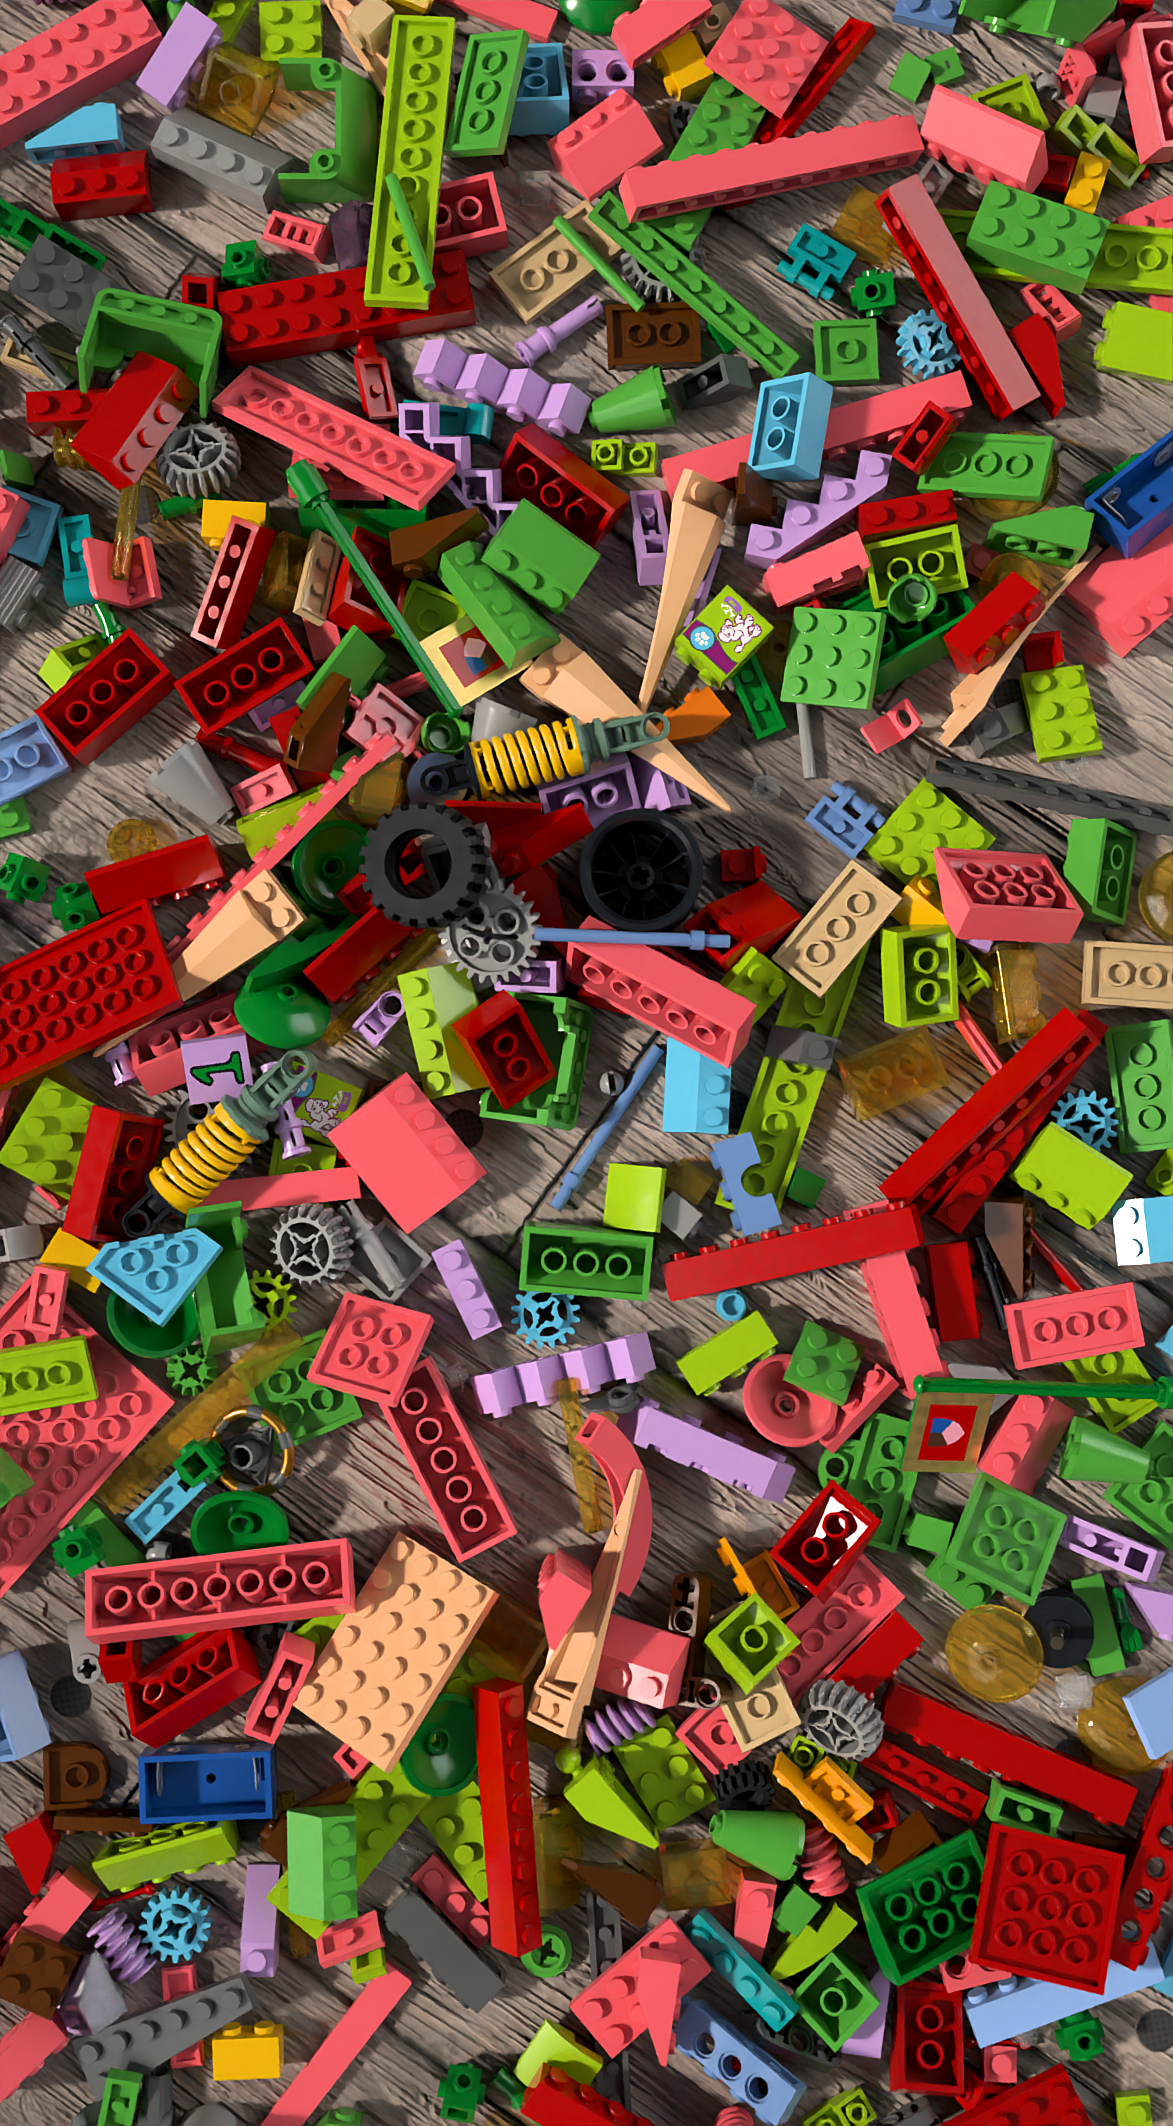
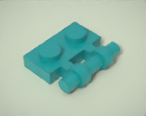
[776,223,857,302]

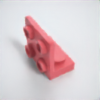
[1056,19,1126,107]

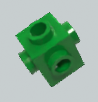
[221,240,269,290]
[850,269,898,318]
[0,852,51,905]
[51,882,102,931]
[172,1437,227,1489]
[52,1523,107,1578]
[1054,2009,1105,2062]
[437,2062,486,2124]

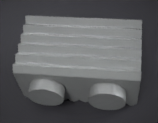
[0,555,48,634]

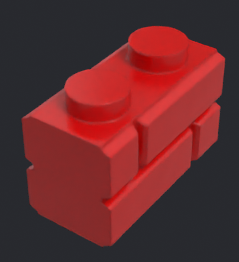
[891,400,960,476]

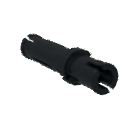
[969,1233,1011,1330]

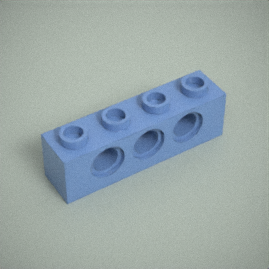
[673,1999,807,2126]

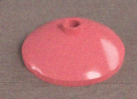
[742,1354,838,1447]

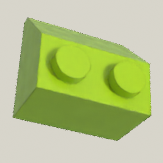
[702,1592,800,1695]

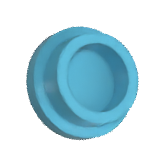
[716,1289,748,1321]

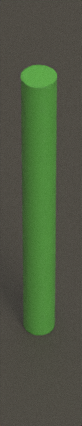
[385,173,436,291]
[553,215,646,313]

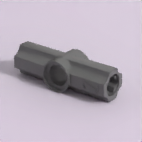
[137,2066,176,2126]

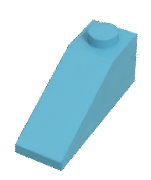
[25,102,125,165]

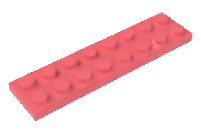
[212,365,456,511]
[675,1553,905,1775]

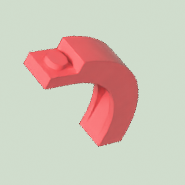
[574,1412,652,1609]

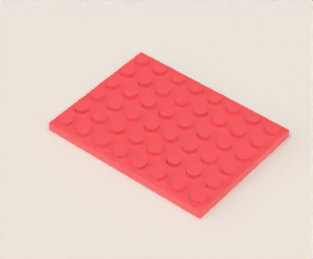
[0,1274,177,1598]

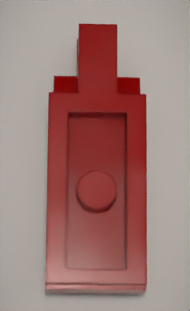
[354,335,399,423]

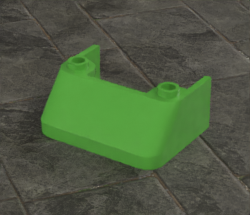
[958,0,1118,49]
[278,58,378,204]
[77,288,222,419]
[184,1200,266,1356]

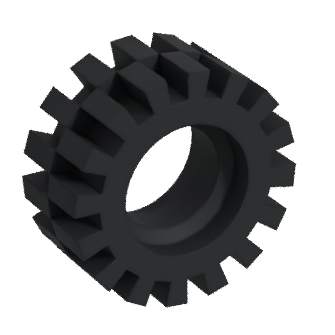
[713,1760,776,1810]

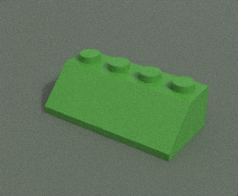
[437,540,561,670]
[519,1220,654,1301]

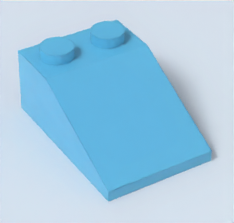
[508,42,569,136]
[1112,1195,1173,1266]

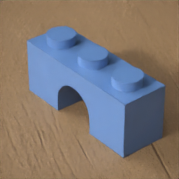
[709,1131,782,1236]

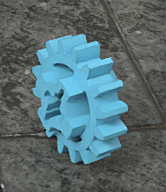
[895,309,961,380]
[1046,1089,1119,1153]
[511,1291,580,1349]
[139,1885,213,1963]

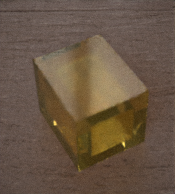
[665,1158,715,1206]

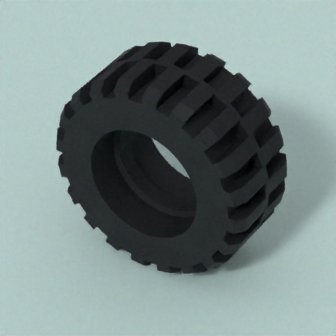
[359,801,491,929]

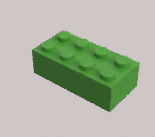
[964,180,1110,296]

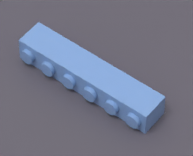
[962,1930,1166,2049]

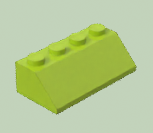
[397,962,489,1100]
[92,1820,242,1892]

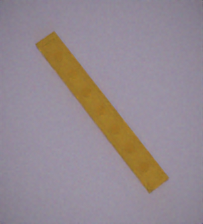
[96,1318,306,1514]

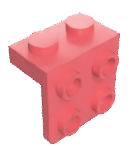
[82,536,163,610]

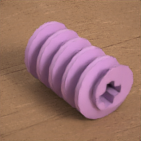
[583,1697,657,1756]
[86,1907,157,1985]

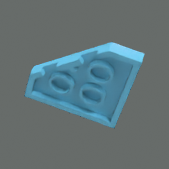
[85,1228,224,1327]

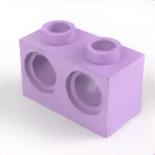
[572,50,634,105]

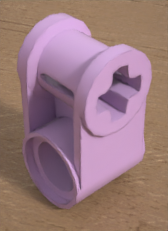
[351,991,406,1051]

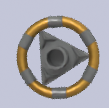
[209,1405,295,1497]

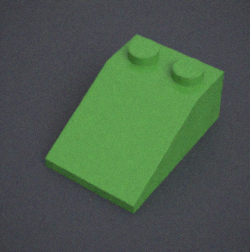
[982,505,1094,570]

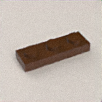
[53,1807,158,1837]

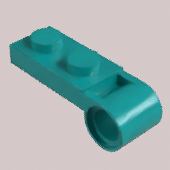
[403,399,495,444]
[57,514,101,608]

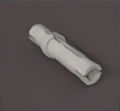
[336,1199,407,1291]

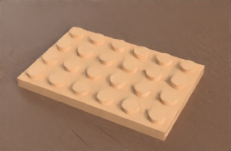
[292,1531,499,1774]

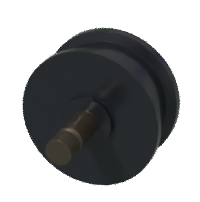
[1020,1588,1094,1669]

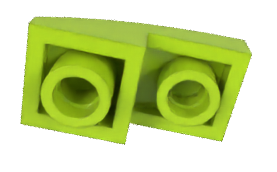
[591,439,658,477]
[787,1732,859,1779]
[799,2085,877,2126]

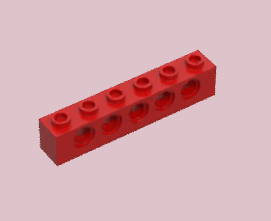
[1110,1761,1173,1972]

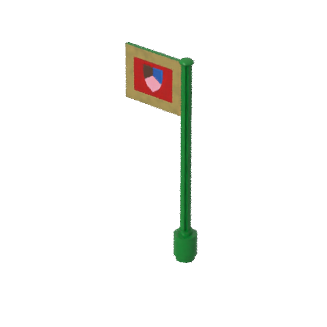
[285,459,534,718]
[899,1374,1173,1473]

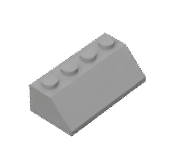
[150,107,294,215]

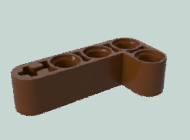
[668,1571,733,1710]

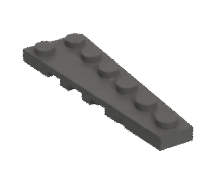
[71,1971,258,2102]

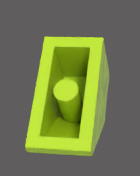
[38,633,108,693]

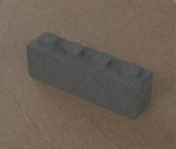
[384,1881,506,2014]

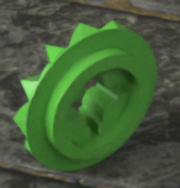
[166,1345,218,1396]
[521,1922,572,1978]

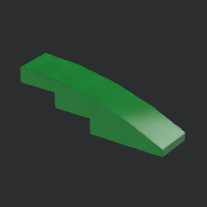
[0,198,107,271]
[244,913,359,993]

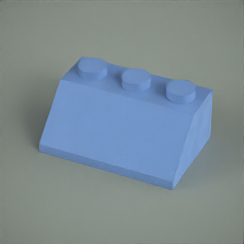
[0,1650,52,1763]

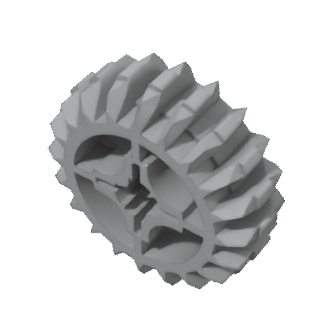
[620,238,704,303]
[156,420,241,500]
[269,1202,355,1290]
[797,1678,885,1763]

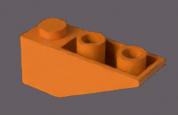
[655,686,731,746]

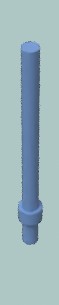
[534,927,730,950]
[550,1045,664,1211]

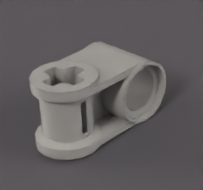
[67,1618,103,1684]

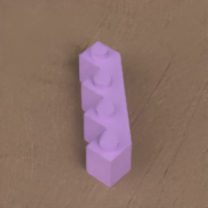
[413,338,592,437]
[398,402,532,536]
[743,450,892,570]
[470,1331,656,1418]
[616,1395,796,1504]

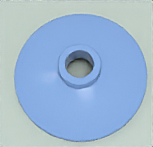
[406,752,467,805]

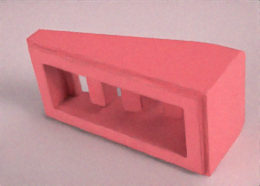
[262,210,334,264]
[1019,283,1082,345]

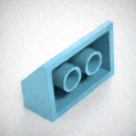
[748,372,833,483]
[662,1037,732,1135]

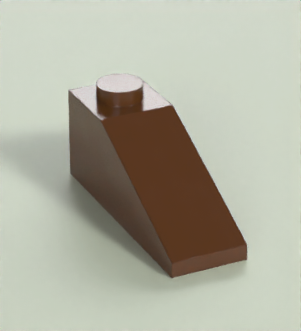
[731,462,778,527]
[389,507,489,580]
[260,1778,355,1869]
[560,1857,664,1929]

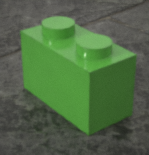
[983,1777,1063,1837]

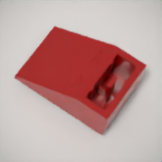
[683,880,803,975]

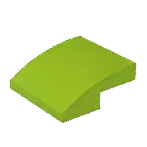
[603,1163,667,1233]
[513,2018,603,2087]

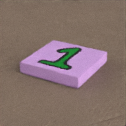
[180,1032,254,1105]

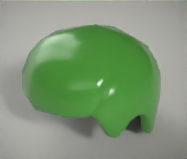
[886,573,938,624]
[421,712,471,757]

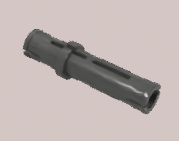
[0,313,79,390]

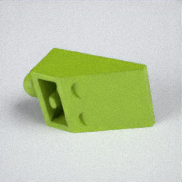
[555,1746,660,1849]

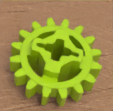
[247,1269,298,1339]

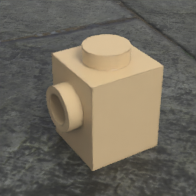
[346,0,395,55]
[691,1,733,58]

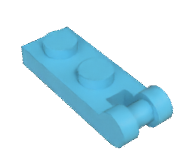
[123,1470,207,1545]

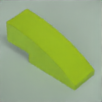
[1047,104,1147,191]
[764,1896,858,1981]

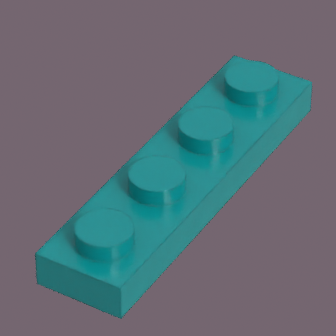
[682,1907,800,2033]

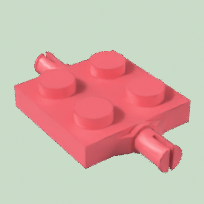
[342,682,429,773]

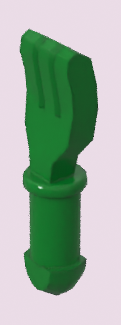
[1082,453,1141,496]
[1110,1587,1143,1655]

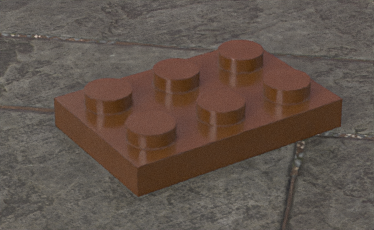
[606,302,701,370]

